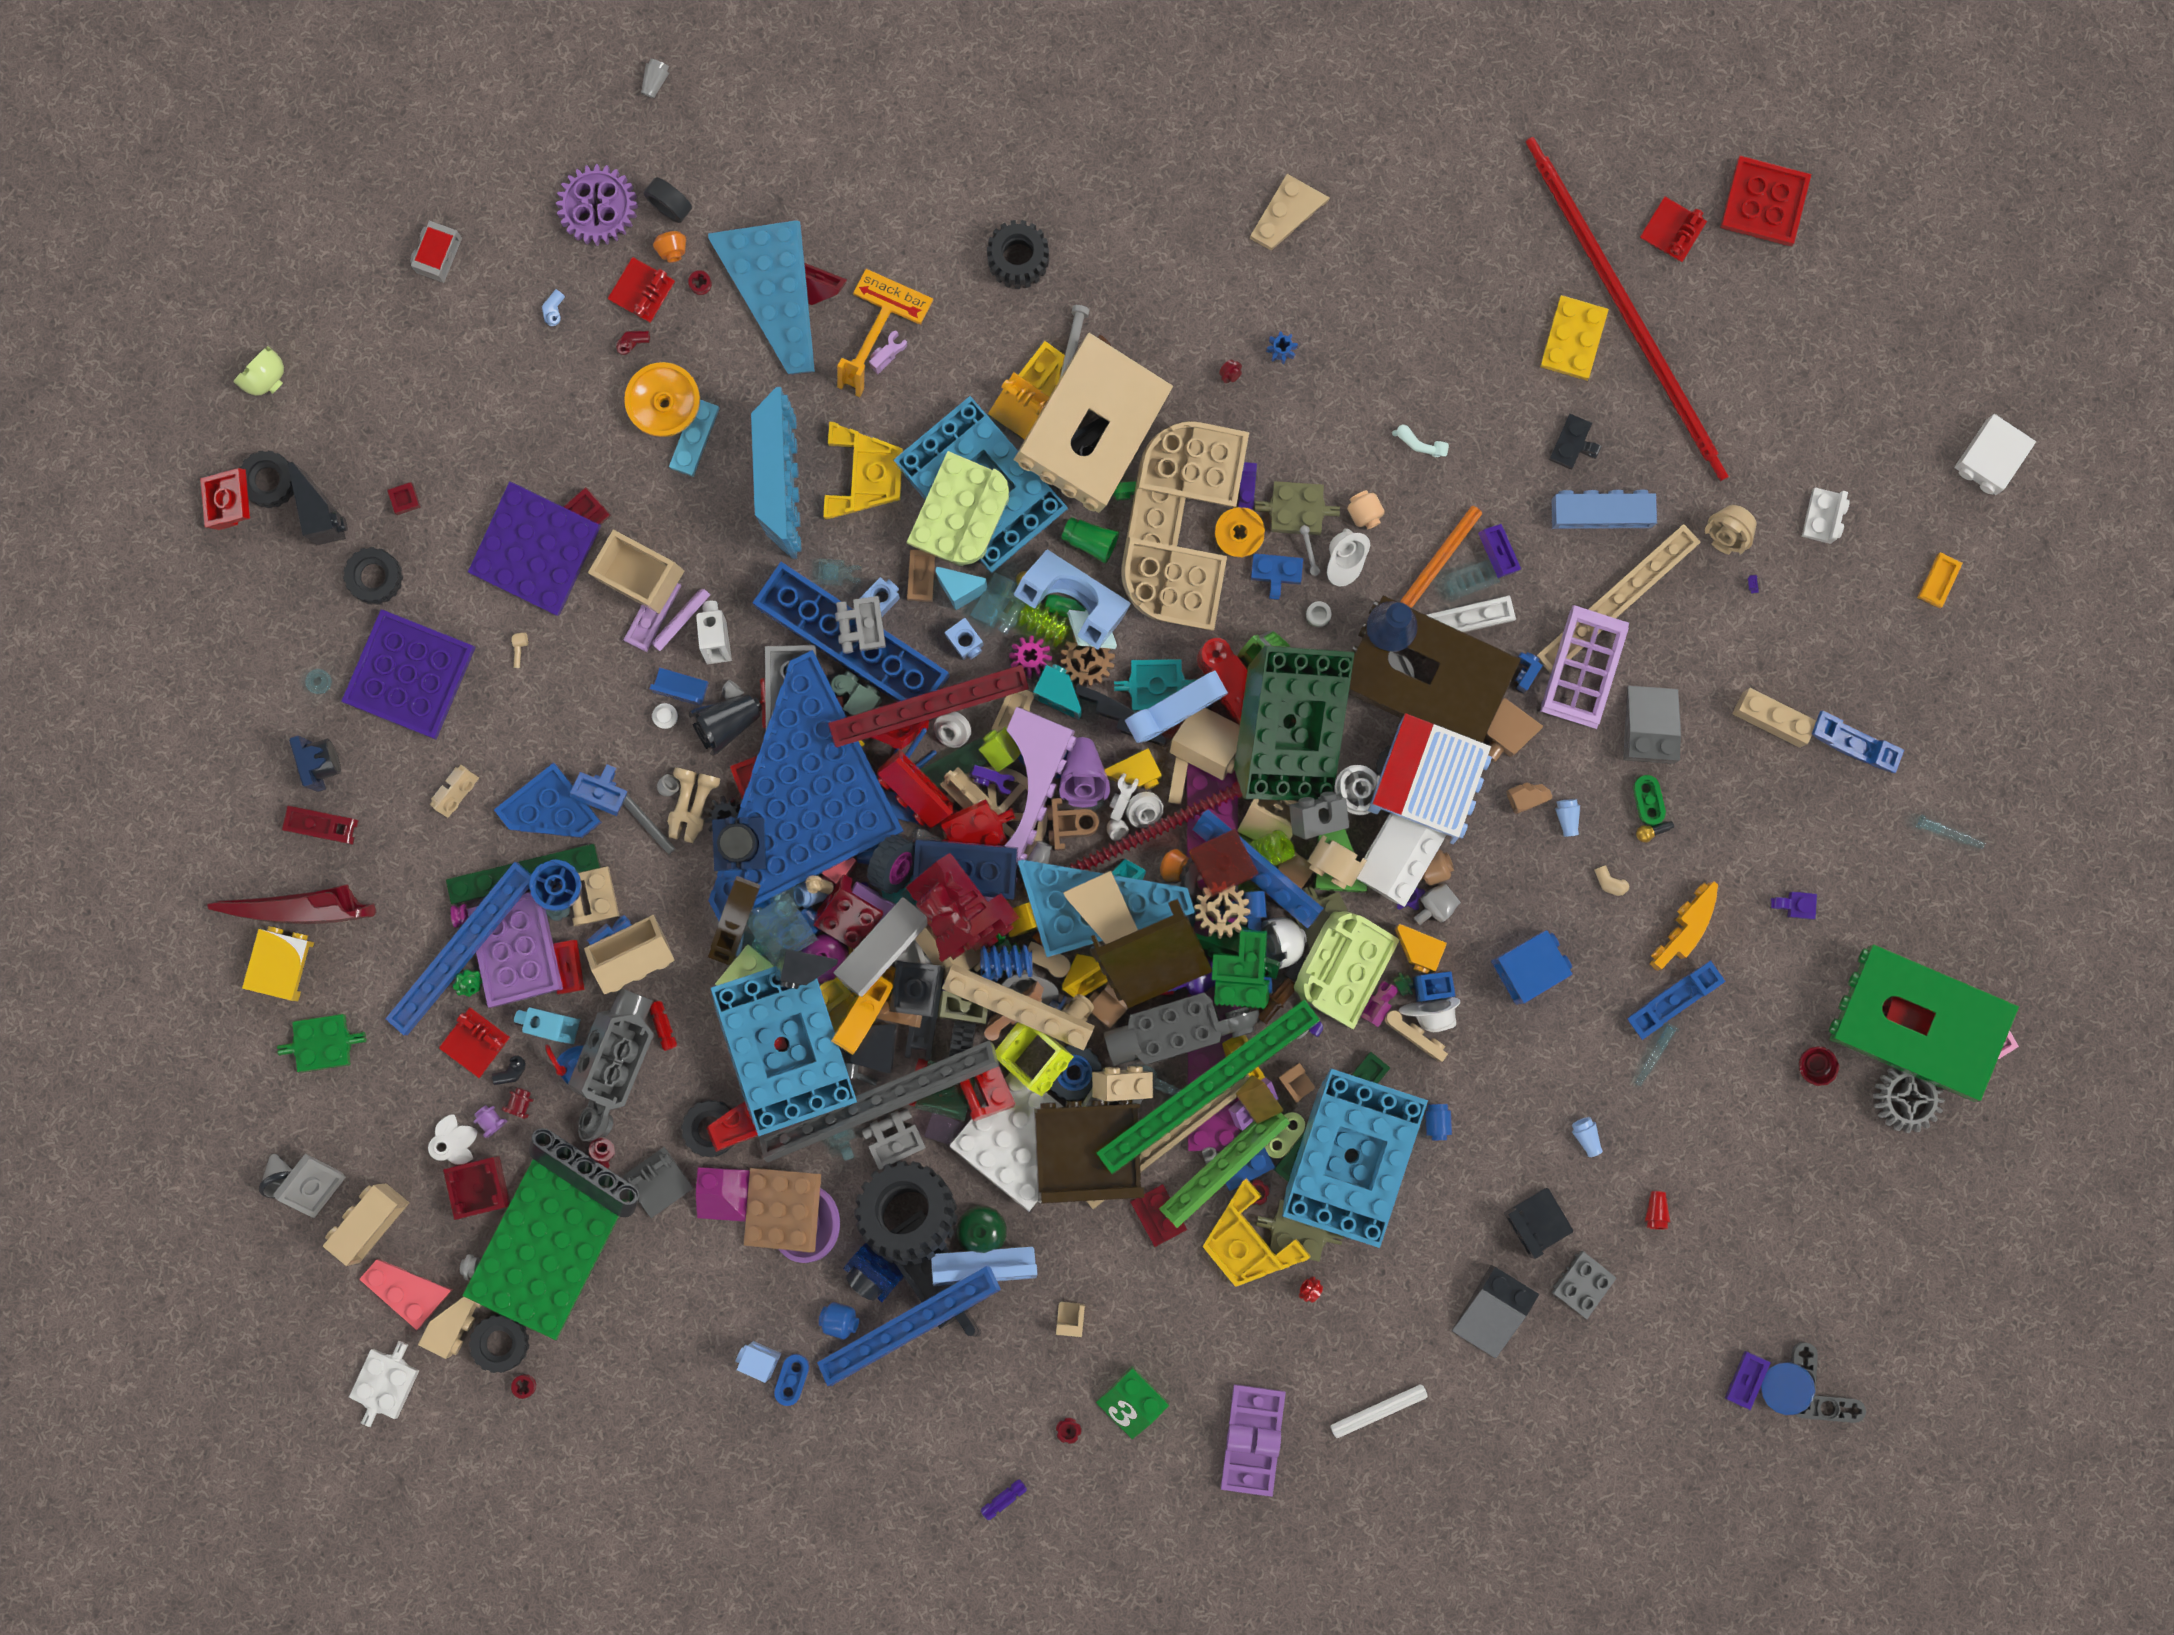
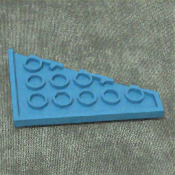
[708,221,815,374]
[1018,860,1195,957]

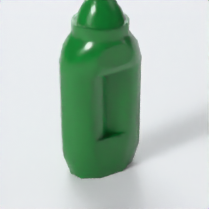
[1044,594,1086,618]

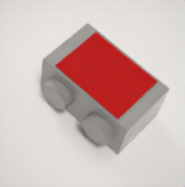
[410,220,462,283]

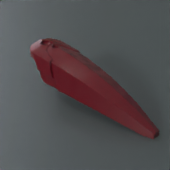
[207,884,377,924]

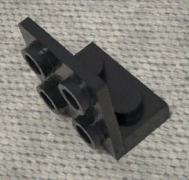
[1504,1188,1573,1259]

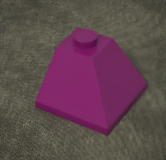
[696,1167,750,1222]

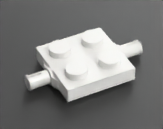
[349,1341,419,1427]

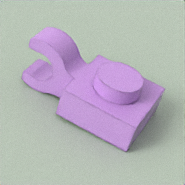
[869,331,907,374]

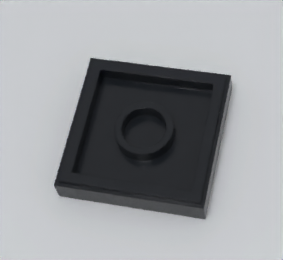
[889,961,945,1018]

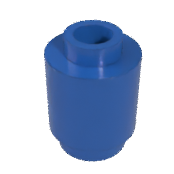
[1425,1104,1452,1141]

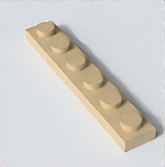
[942,964,1094,1051]

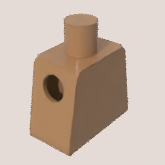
[1485,698,1543,762]

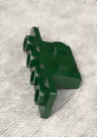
[1195,919,1280,979]

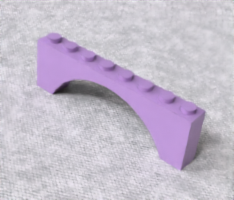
[984,707,1077,902]

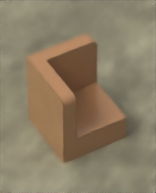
[1277,1063,1315,1103]

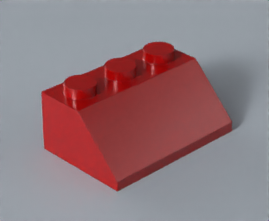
[877,749,953,828]

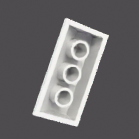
[1357,813,1447,907]

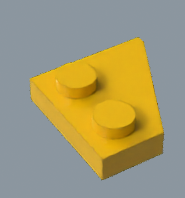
[1019,341,1065,397]

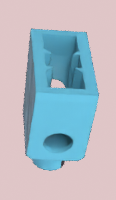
[514,1007,581,1044]

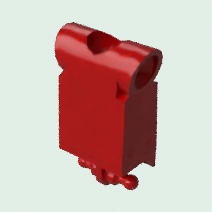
[1197,638,1248,725]

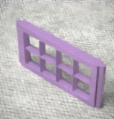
[1540,605,1629,729]

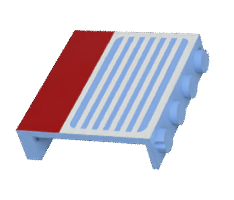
[1368,713,1492,844]

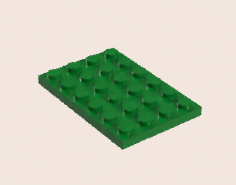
[462,1159,628,1341]

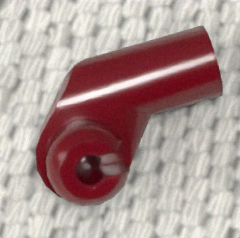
[616,331,650,355]

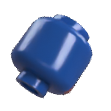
[819,1302,859,1339]

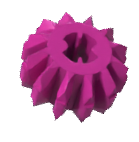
[1009,635,1052,679]

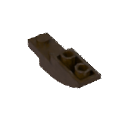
[708,876,761,966]

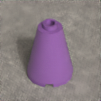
[1059,737,1110,808]

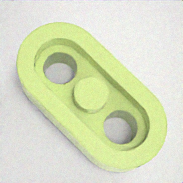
[1265,1112,1305,1158]

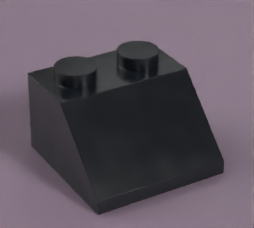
[775,949,838,989]

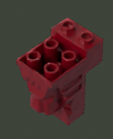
[906,853,1020,962]

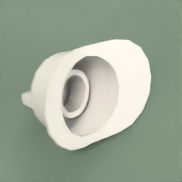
[1327,529,1370,586]
[1399,997,1460,1032]

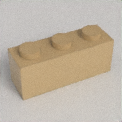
[1732,688,1816,748]

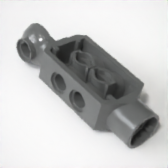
[568,988,654,1141]
[1104,993,1259,1066]

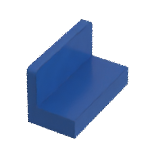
[649,668,709,706]

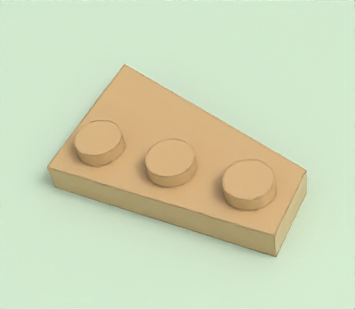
[1250,174,1330,250]

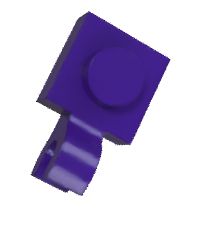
[969,765,1015,795]
[1770,892,1817,920]

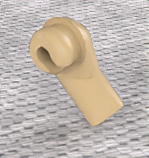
[1594,865,1629,896]
[805,875,833,894]

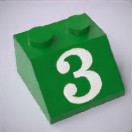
[1096,1366,1169,1439]

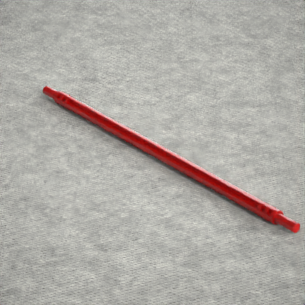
[1525,137,1729,482]

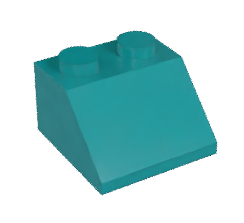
[1033,664,1081,720]

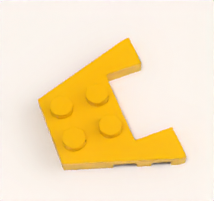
[823,422,903,519]
[1203,1178,1311,1287]

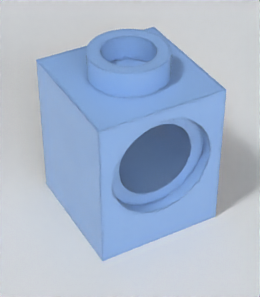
[860,577,900,617]
[945,618,984,660]

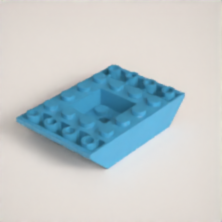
[751,387,801,559]
[894,396,1068,573]
[710,966,857,1136]
[1282,1068,1428,1248]

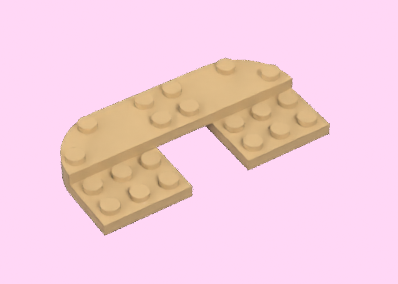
[1121,422,1249,631]

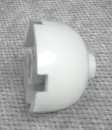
[1261,917,1307,969]

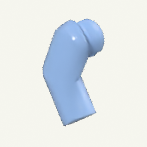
[542,289,565,326]

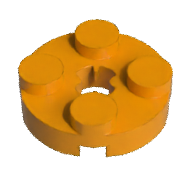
[1215,507,1265,558]

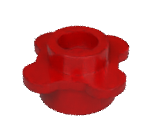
[1299,1276,1323,1303]

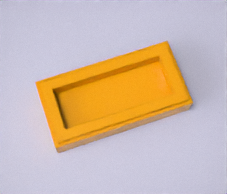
[1917,552,1963,608]

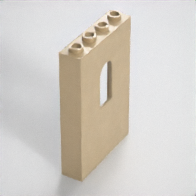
[1013,333,1173,513]

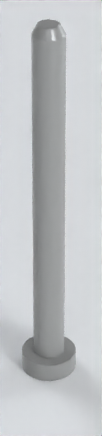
[1059,305,1089,380]

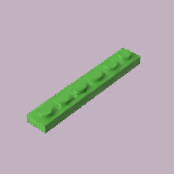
[1159,1113,1290,1228]

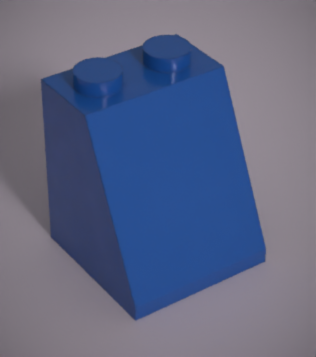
[1491,930,1572,1005]

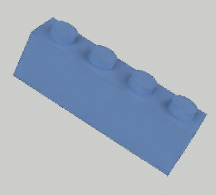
[1552,490,1657,529]

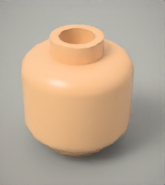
[1348,490,1384,530]

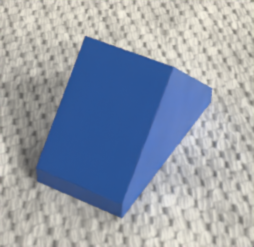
[1412,971,1456,1003]

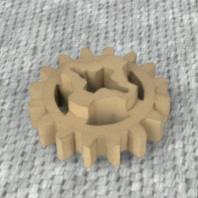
[1194,882,1250,939]

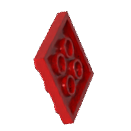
[1720,156,1812,247]

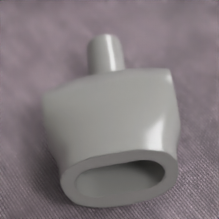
[1414,883,1461,925]

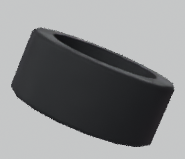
[643,177,692,223]

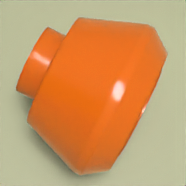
[653,231,686,263]
[1160,849,1189,883]

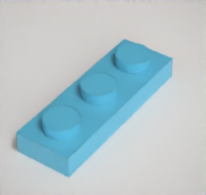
[669,400,720,477]

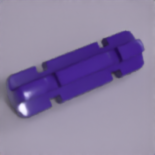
[981,1479,1027,1520]

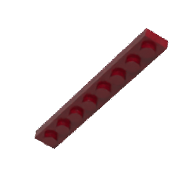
[828,665,1029,748]

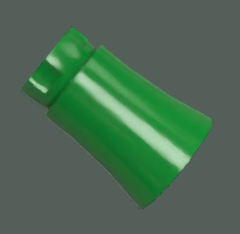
[1062,517,1119,564]

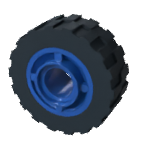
[1048,1045,1101,1101]

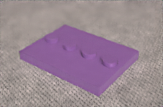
[467,892,563,1008]

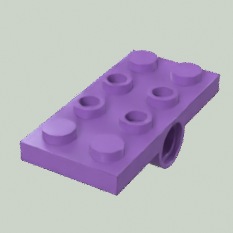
[1221,1384,1286,1497]

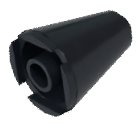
[689,694,762,756]

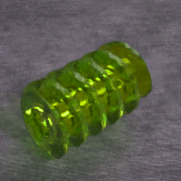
[1018,602,1072,647]
[1248,830,1295,866]

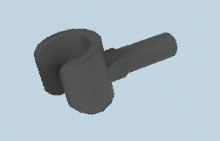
[845,1063,878,1086]

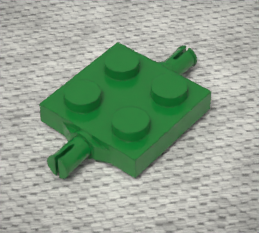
[277,1014,367,1073]

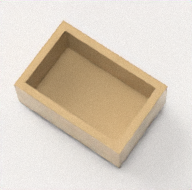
[588,530,684,614]
[584,915,675,995]
[323,1183,409,1266]

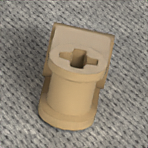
[1062,994,1094,1022]

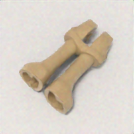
[667,767,720,843]

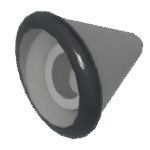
[259,1154,293,1198]

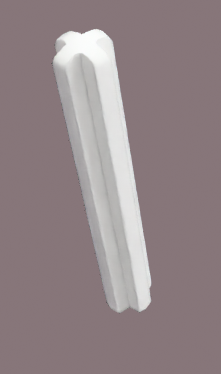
[1331,1385,1428,1438]

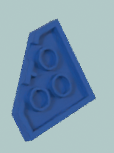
[494,763,602,838]

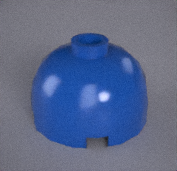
[529,859,582,911]

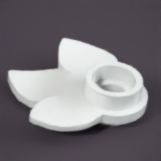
[428,1115,478,1165]

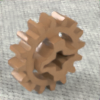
[1060,635,1115,687]

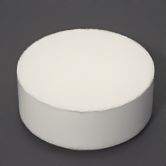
[1306,601,1332,627]

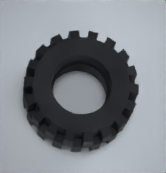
[987,220,1049,289]

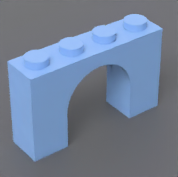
[1014,549,1131,650]

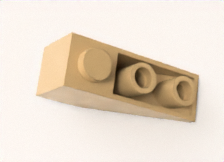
[418,1297,482,1359]

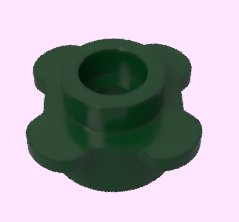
[1393,972,1415,997]

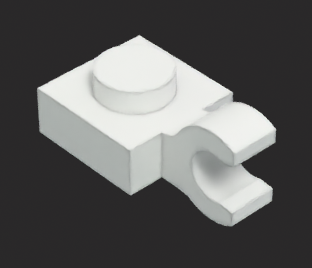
[1110,773,1139,822]

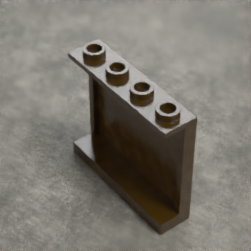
[1090,898,1212,1008]
[1034,1100,1144,1204]

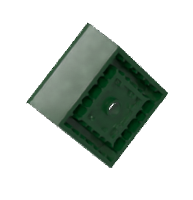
[1234,645,1355,801]

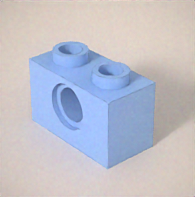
[735,1341,781,1383]

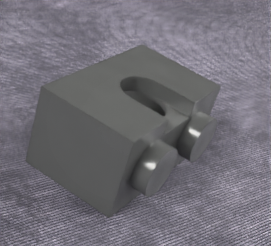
[1289,792,1349,839]

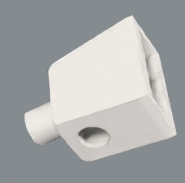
[696,601,732,664]

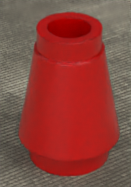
[1645,1191,1671,1230]

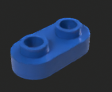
[774,1354,809,1406]

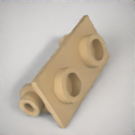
[430,765,479,818]
[940,767,993,809]

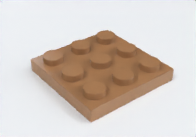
[744,1168,821,1252]

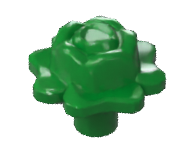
[452,969,482,997]

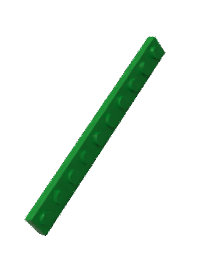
[1097,999,1320,1175]

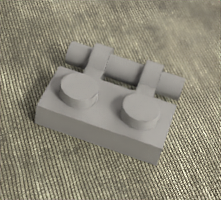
[835,596,886,654]
[862,1108,926,1170]

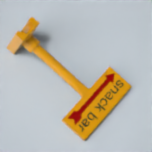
[837,269,933,398]

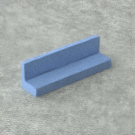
[931,1247,1037,1286]

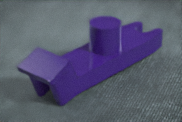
[1238,462,1257,510]

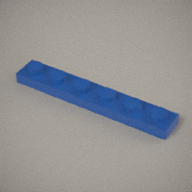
[1192,809,1324,928]

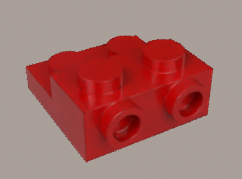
[200,468,250,530]

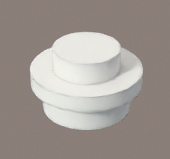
[652,703,678,729]

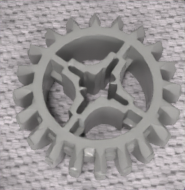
[1873,1068,1945,1133]

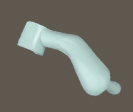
[1392,425,1449,457]

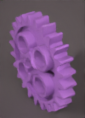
[556,164,638,246]

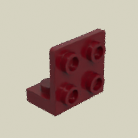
[813,874,884,950]

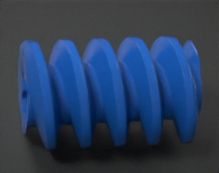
[980,945,1033,978]

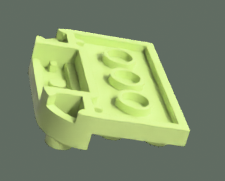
[907,451,1009,566]
[1294,911,1400,1029]

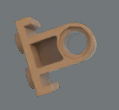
[1047,798,1099,851]

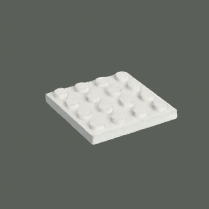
[949,1072,1063,1212]

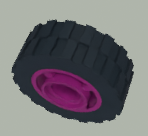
[867,834,915,894]

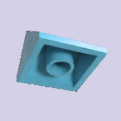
[936,567,988,610]

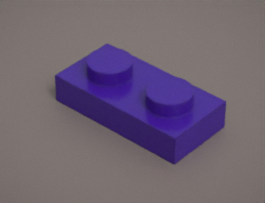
[1478,524,1521,578]
[1725,1351,1771,1410]

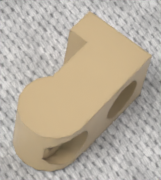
[1028,941,1070,978]

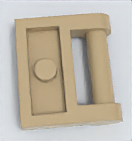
[572,867,619,926]

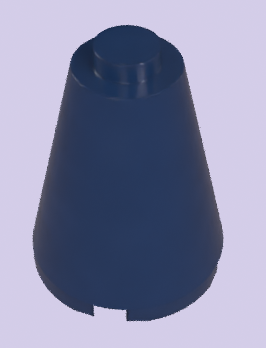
[1366,601,1417,652]

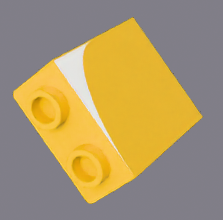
[242,926,314,1001]

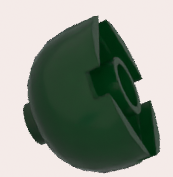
[956,1205,1007,1253]

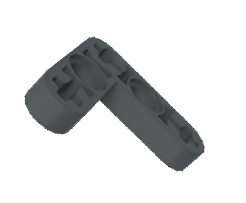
[1791,1342,1866,1423]

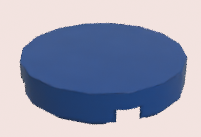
[1761,1362,1815,1415]

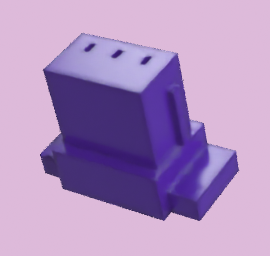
[1748,575,1759,594]

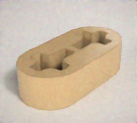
[1168,756,1188,804]

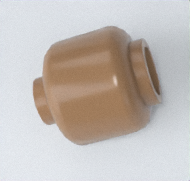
[1421,849,1454,886]

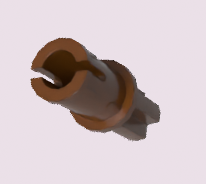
[1258,978,1295,1025]

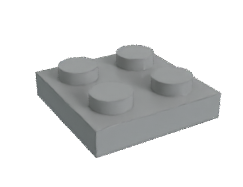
[273,1154,346,1218]

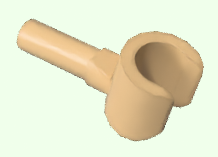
[512,633,528,668]

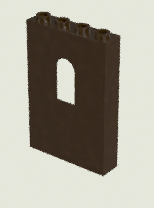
[1349,595,1521,743]

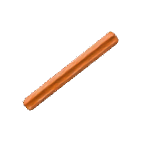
[1400,506,1482,608]

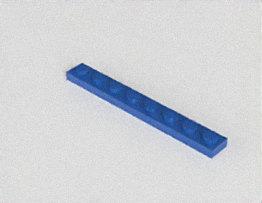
[386,862,531,1036]
[817,1266,1001,1386]

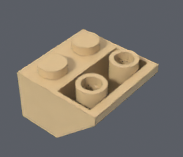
[1237,799,1298,855]

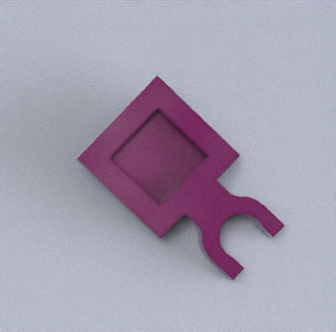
[1360,981,1398,1027]

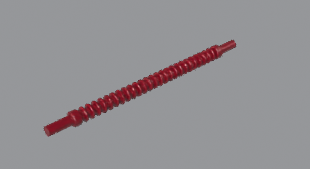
[1063,781,1243,871]

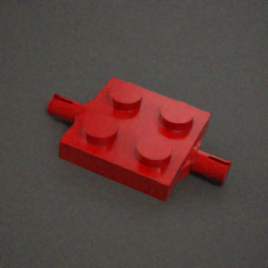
[941,799,1016,846]

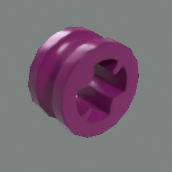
[451,904,469,928]

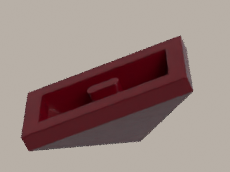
[804,263,847,305]

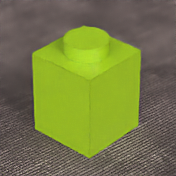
[979,726,1021,772]

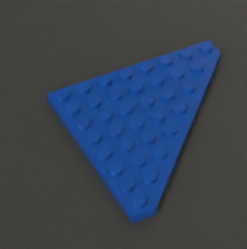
[708,650,904,921]

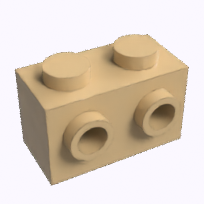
[1092,1066,1153,1101]

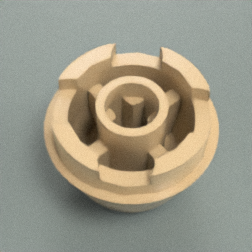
[1705,505,1757,555]

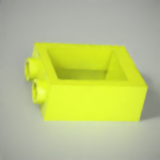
[995,1022,1074,1097]

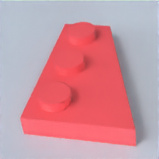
[359,1259,453,1330]

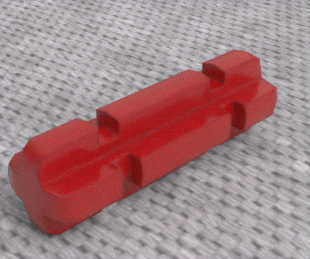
[649,1001,677,1051]

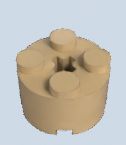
[1308,835,1367,889]

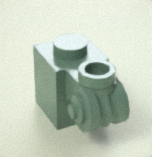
[831,670,882,716]

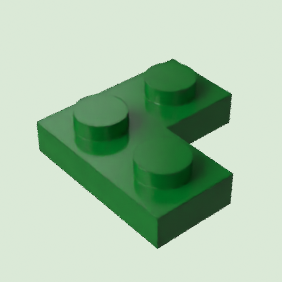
[1212,930,1267,984]

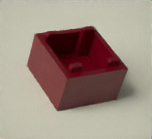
[443,1156,510,1220]

